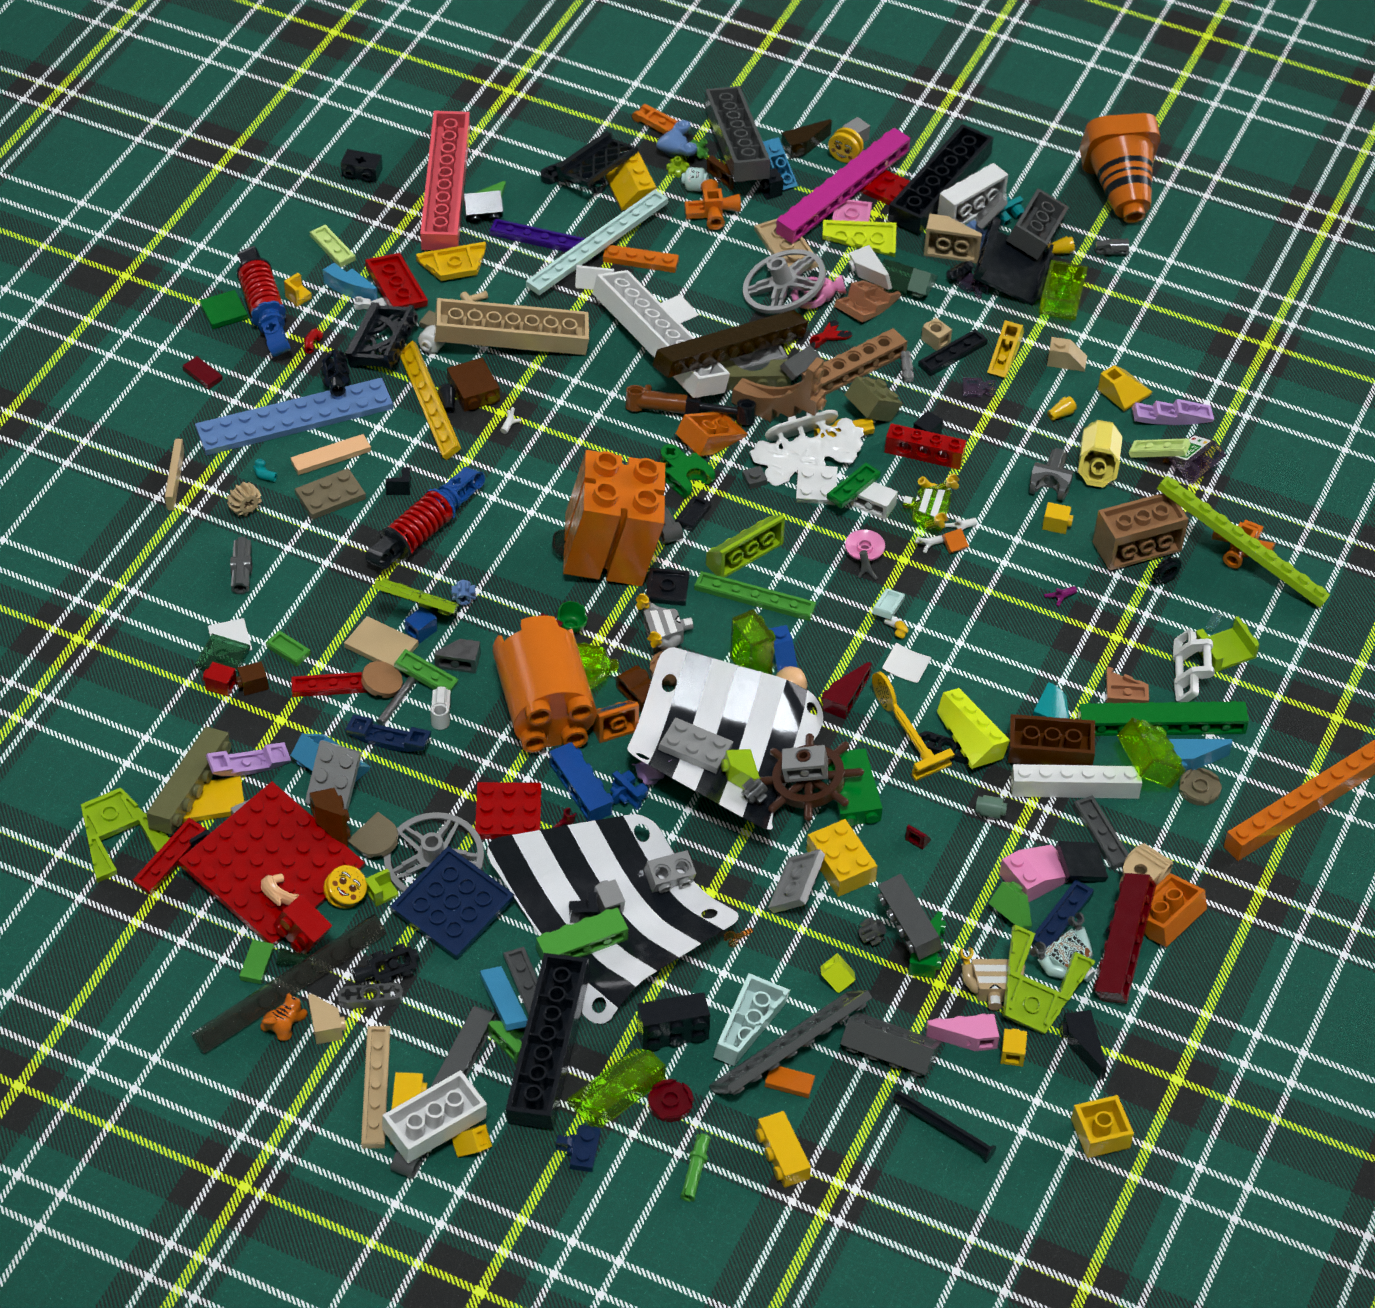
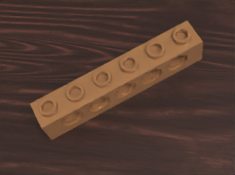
[802,328,907,395]

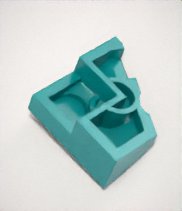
[1033,682,1070,719]

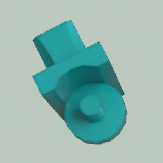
[992,196,1024,226]

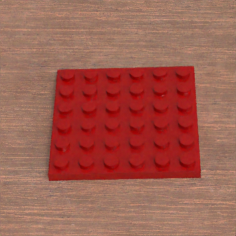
[178,781,365,946]

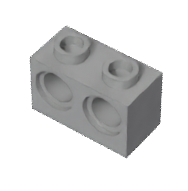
[643,850,696,893]

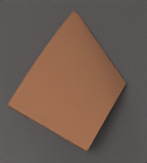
[834,280,901,322]

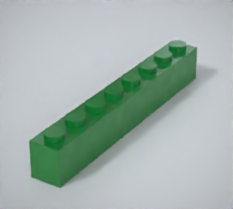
[1077,701,1249,736]

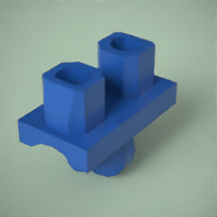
[610,770,648,810]

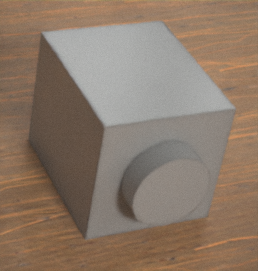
[842,117,870,143]
[594,879,625,912]

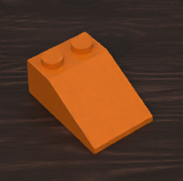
[675,412,748,456]

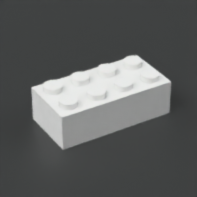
[938,163,1008,225]
[382,1070,487,1163]

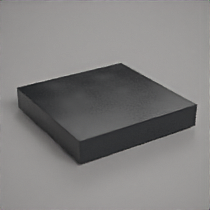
[646,567,690,606]
[1056,841,1108,882]

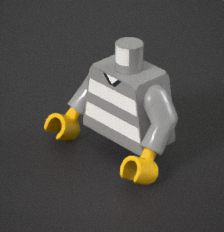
[635,593,693,653]

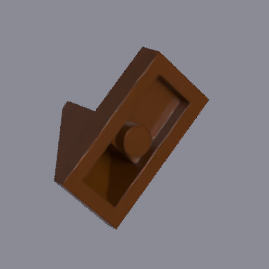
[707,155,734,190]

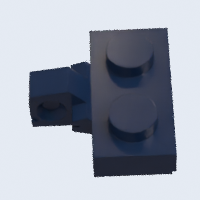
[556,1124,601,1172]

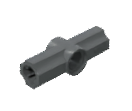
[230,537,252,594]

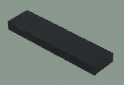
[918,329,988,377]

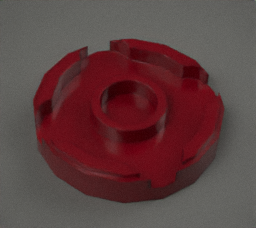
[648,1079,694,1122]

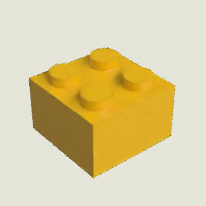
[1071,1095,1134,1158]

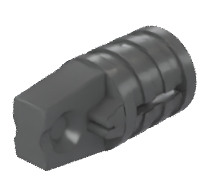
[1095,238,1129,256]

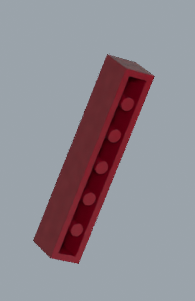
[1094,873,1156,1003]

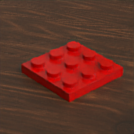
[475,782,541,839]

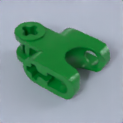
[660,444,715,498]

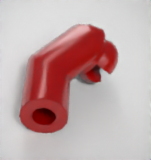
[304,328,323,354]

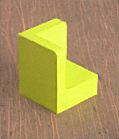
[820,953,855,993]

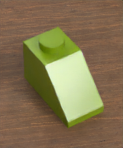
[721,749,760,789]

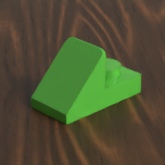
[488,1021,524,1064]

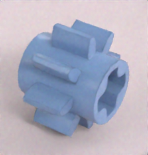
[451,580,476,605]

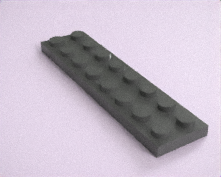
[709,990,872,1095]

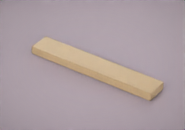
[361,1026,391,1148]

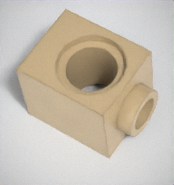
[921,318,952,351]

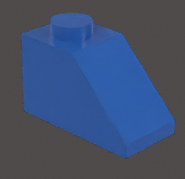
[766,625,798,672]

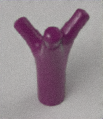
[1044,586,1077,607]

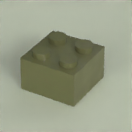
[844,376,903,422]

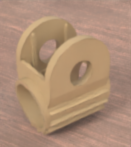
[1120,843,1174,886]

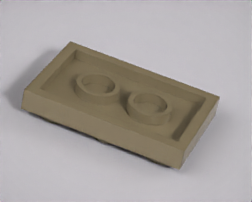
[295,468,366,520]

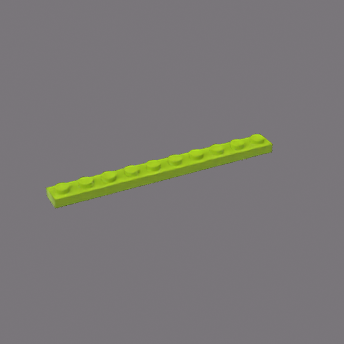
[1156,476,1330,608]

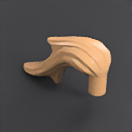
[261,874,299,906]

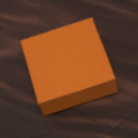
[942,528,969,554]

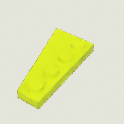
[822,220,896,257]

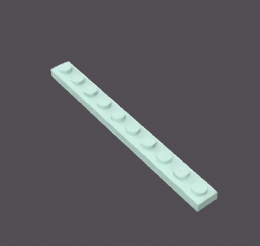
[526,190,668,295]

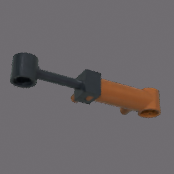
[625,384,756,425]

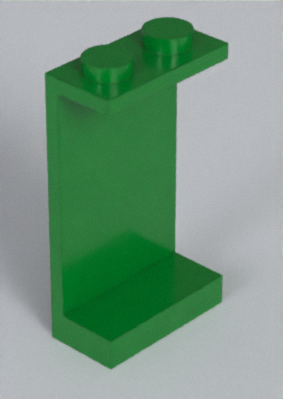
[828,748,883,826]

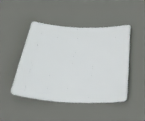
[208,618,252,657]
[882,643,931,683]

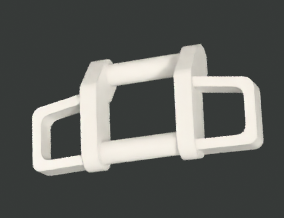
[1173,629,1215,702]

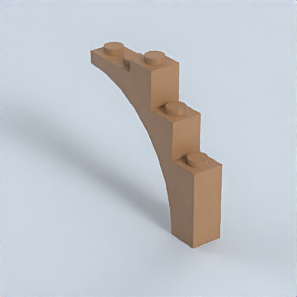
[731,357,827,422]

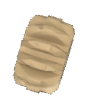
[227,482,262,516]

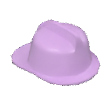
[632,759,671,785]

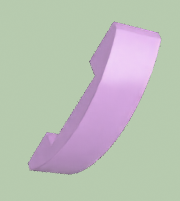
[206,742,291,776]

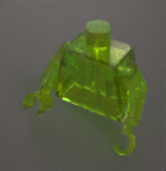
[577,642,619,690]

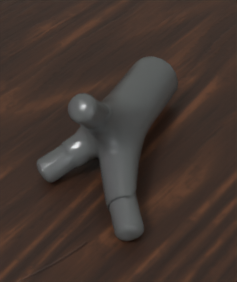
[858,550,878,580]

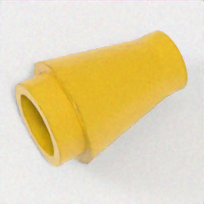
[1047,236,1075,254]
[1047,396,1077,421]

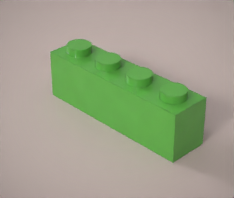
[536,907,628,960]

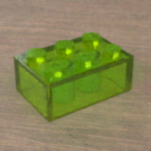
[1039,260,1088,321]
[730,609,776,675]
[1117,717,1186,788]

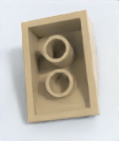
[924,214,982,263]

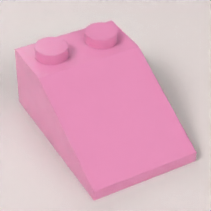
[999,845,1071,902]

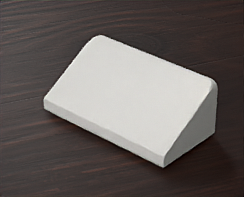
[575,265,614,290]

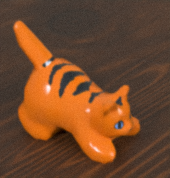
[260,993,308,1041]

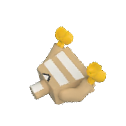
[958,947,1028,1010]

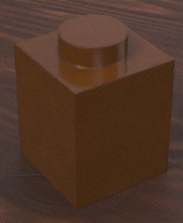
[235,661,269,696]

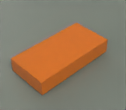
[765,1066,815,1098]

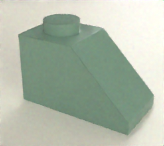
[907,268,938,298]

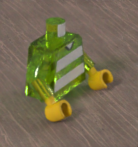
[903,474,960,531]

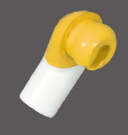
[884,617,908,639]

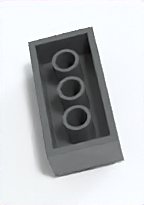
[1006,188,1069,260]

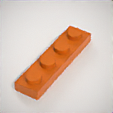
[603,245,679,273]

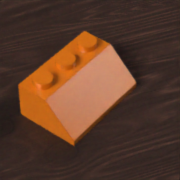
[1145,873,1207,947]

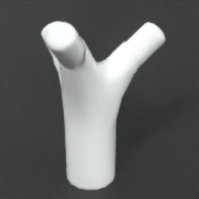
[500,407,521,434]
[945,518,977,531]
[915,535,944,553]

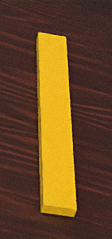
[400,340,461,460]

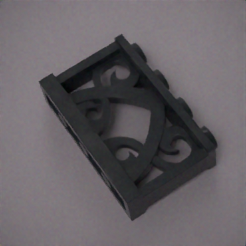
[345,302,418,369]

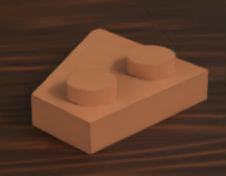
[1106,667,1149,703]

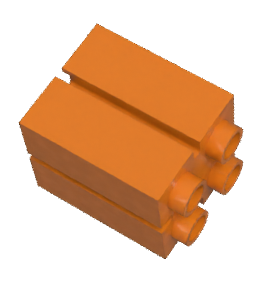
[563,450,665,586]

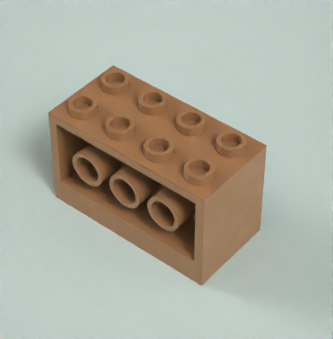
[1093,493,1188,571]

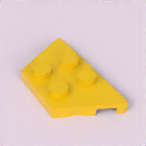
[416,242,486,281]

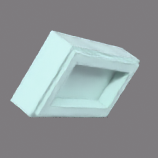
[872,588,905,620]

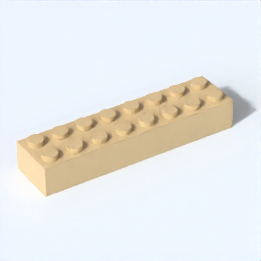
[434,298,589,355]

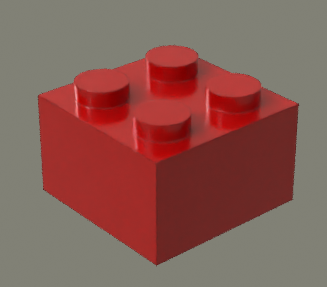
[273,894,333,956]

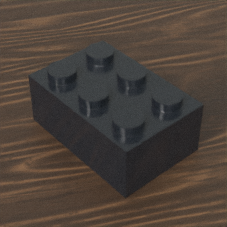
[637,992,710,1051]

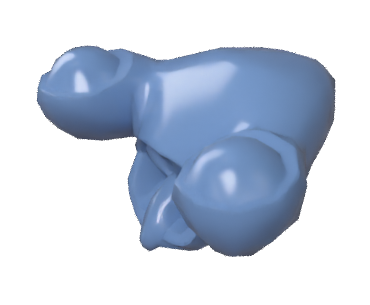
[656,120,697,157]

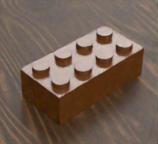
[1008,714,1095,766]

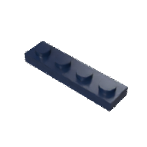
[1032,880,1094,948]

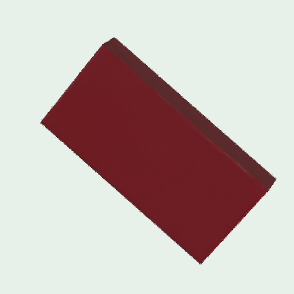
[182,356,223,390]

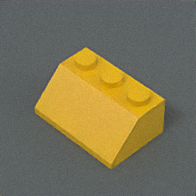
[605,152,656,211]

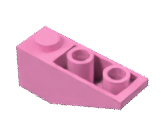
[926,1014,999,1051]

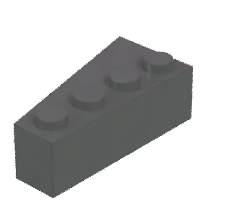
[877,874,943,960]

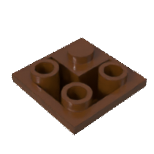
[309,787,351,847]

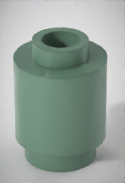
[975,795,1007,819]

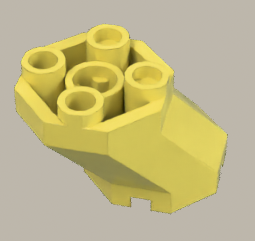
[1078,420,1122,488]

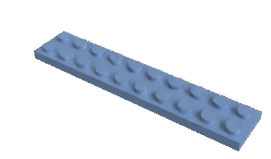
[195,378,393,456]

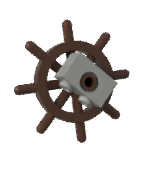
[760,733,864,822]

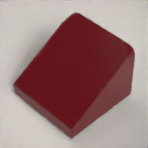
[905,824,931,849]

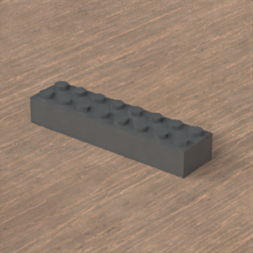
[705,86,770,182]

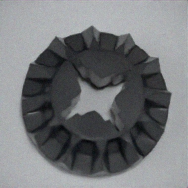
[946,261,974,280]
[1152,556,1182,583]

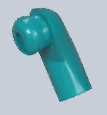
[253,459,277,482]

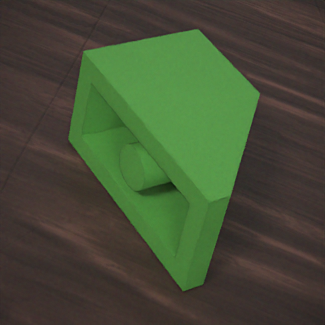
[989,881,1032,929]

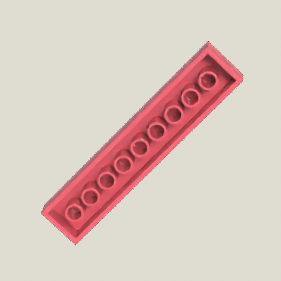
[420,111,470,250]

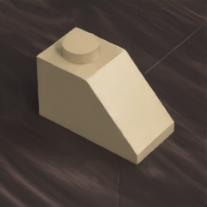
[1047,337,1087,372]
[308,994,346,1044]

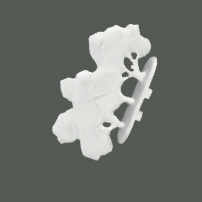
[750,410,864,486]

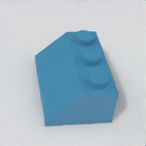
[290,734,370,782]

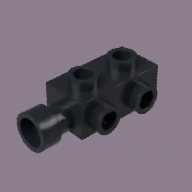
[320,349,350,397]
[351,943,420,985]

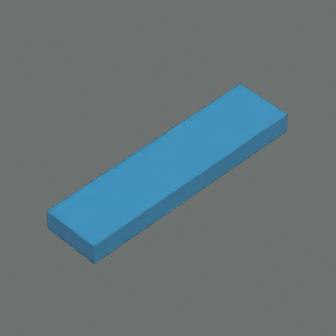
[480,966,528,1031]

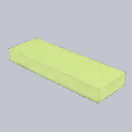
[310,225,356,267]
[1129,438,1191,458]

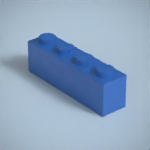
[549,742,614,821]

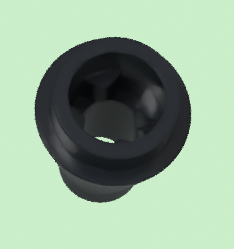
[437,384,456,414]

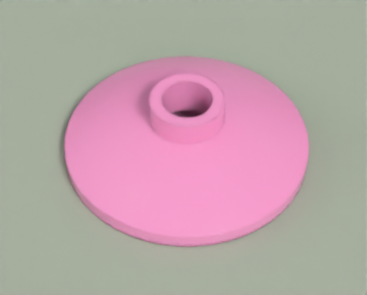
[845,530,885,561]

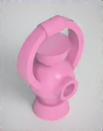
[791,275,846,309]

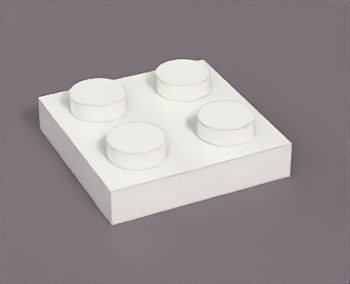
[796,464,838,505]

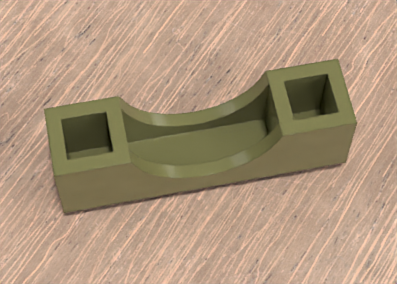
[719,359,791,390]

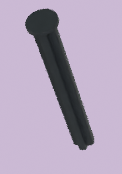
[893,1090,996,1162]

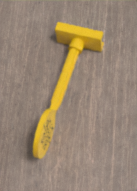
[872,671,955,781]

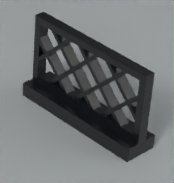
[556,131,639,187]

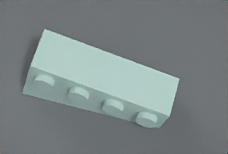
[713,973,790,1066]

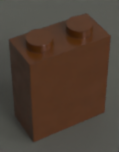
[447,357,500,412]

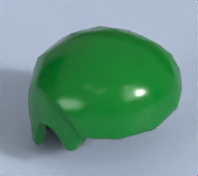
[557,601,588,633]

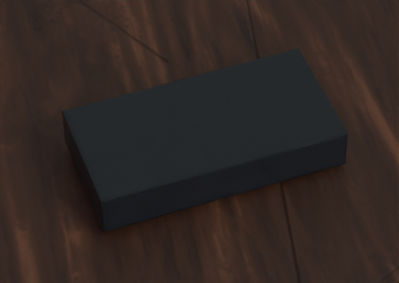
[675,495,711,532]

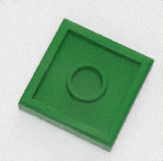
[199,290,248,329]

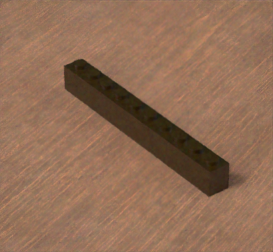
[653,310,809,378]

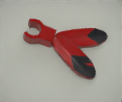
[809,320,852,348]

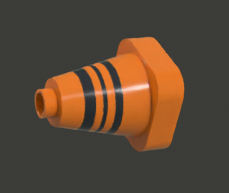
[1079,113,1161,223]

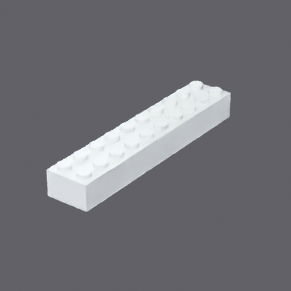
[592,270,730,398]

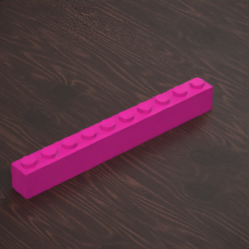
[776,128,911,244]

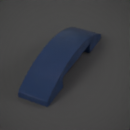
[345,714,432,752]

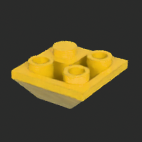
[1098,365,1152,411]

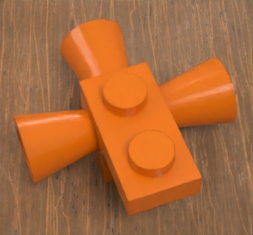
[684,179,741,230]
[1212,520,1275,568]

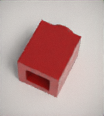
[203,662,236,697]

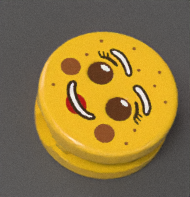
[828,127,864,163]
[324,865,367,909]

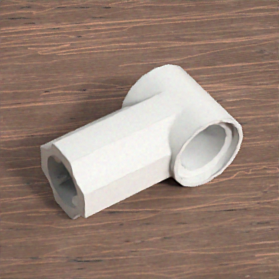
[430,687,451,730]

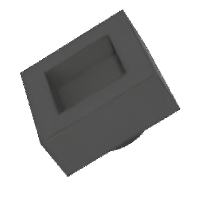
[742,466,768,489]

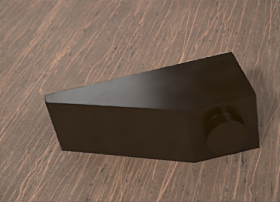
[781,119,832,159]

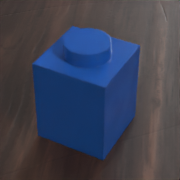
[404,607,437,644]

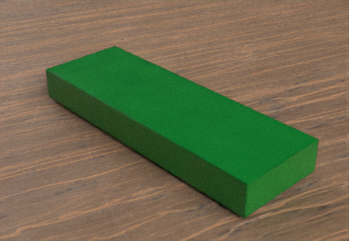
[827,463,881,509]

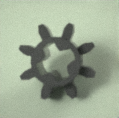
[741,778,768,805]
[859,916,886,946]

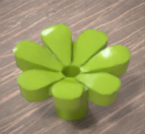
[666,156,690,178]

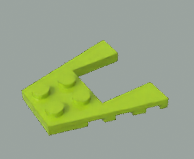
[373,578,459,616]
[81,787,170,883]
[1003,925,1095,1035]

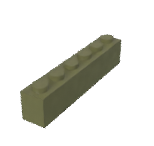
[146,726,231,834]

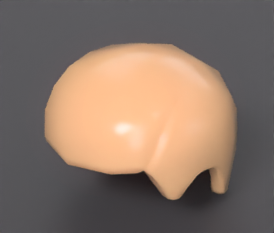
[776,666,808,689]

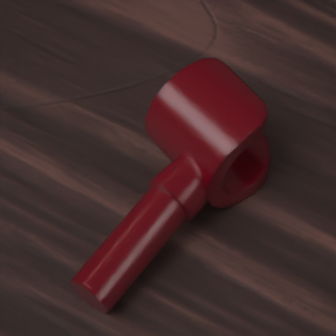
[552,808,576,828]

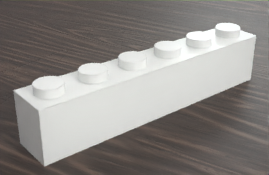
[1010,764,1142,799]

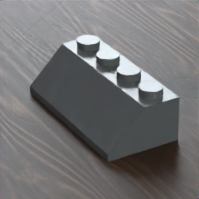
[840,1012,942,1076]

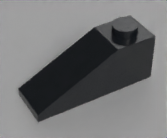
[1060,1010,1107,1080]

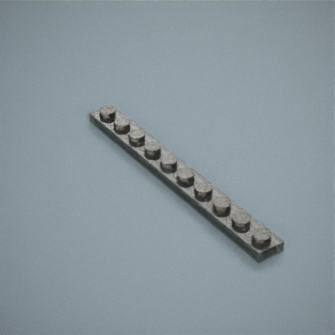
[191,914,387,1054]

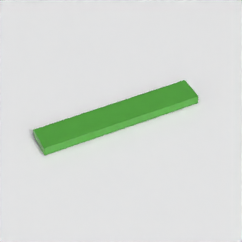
[694,571,816,621]

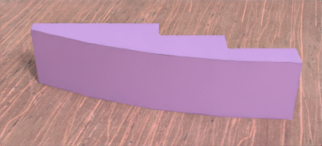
[1132,399,1214,425]

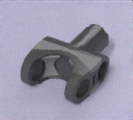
[1029,448,1074,501]

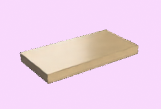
[754,218,819,271]

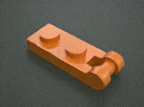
[632,104,679,134]

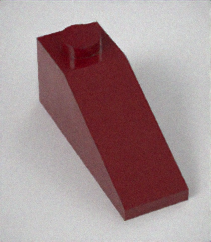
[821,662,872,719]

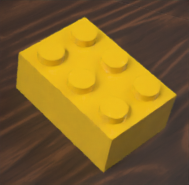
[806,819,878,897]

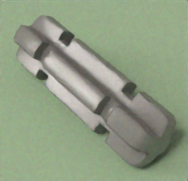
[900,351,914,382]

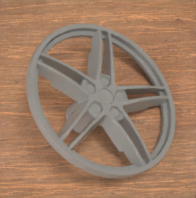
[743,249,826,314]
[384,812,484,893]

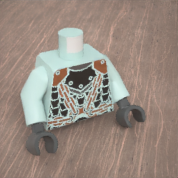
[1030,912,1095,982]

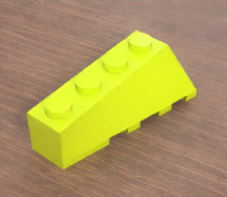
[937,688,1010,769]

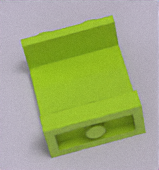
[1196,616,1259,673]

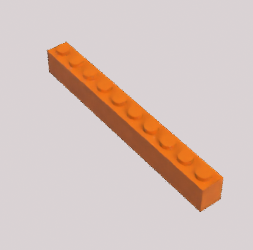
[1224,740,1375,861]

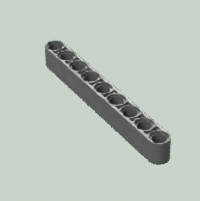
[391,1006,497,1179]

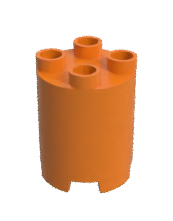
[493,616,597,753]

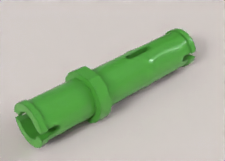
[680,1133,711,1202]

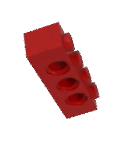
[884,423,967,470]

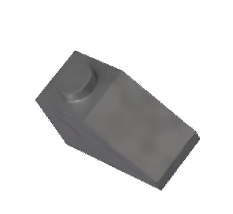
[434,639,481,674]

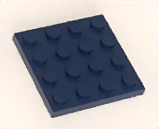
[390,846,515,960]

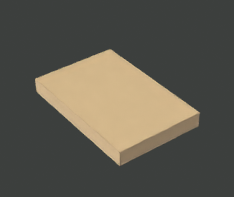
[344,616,419,669]

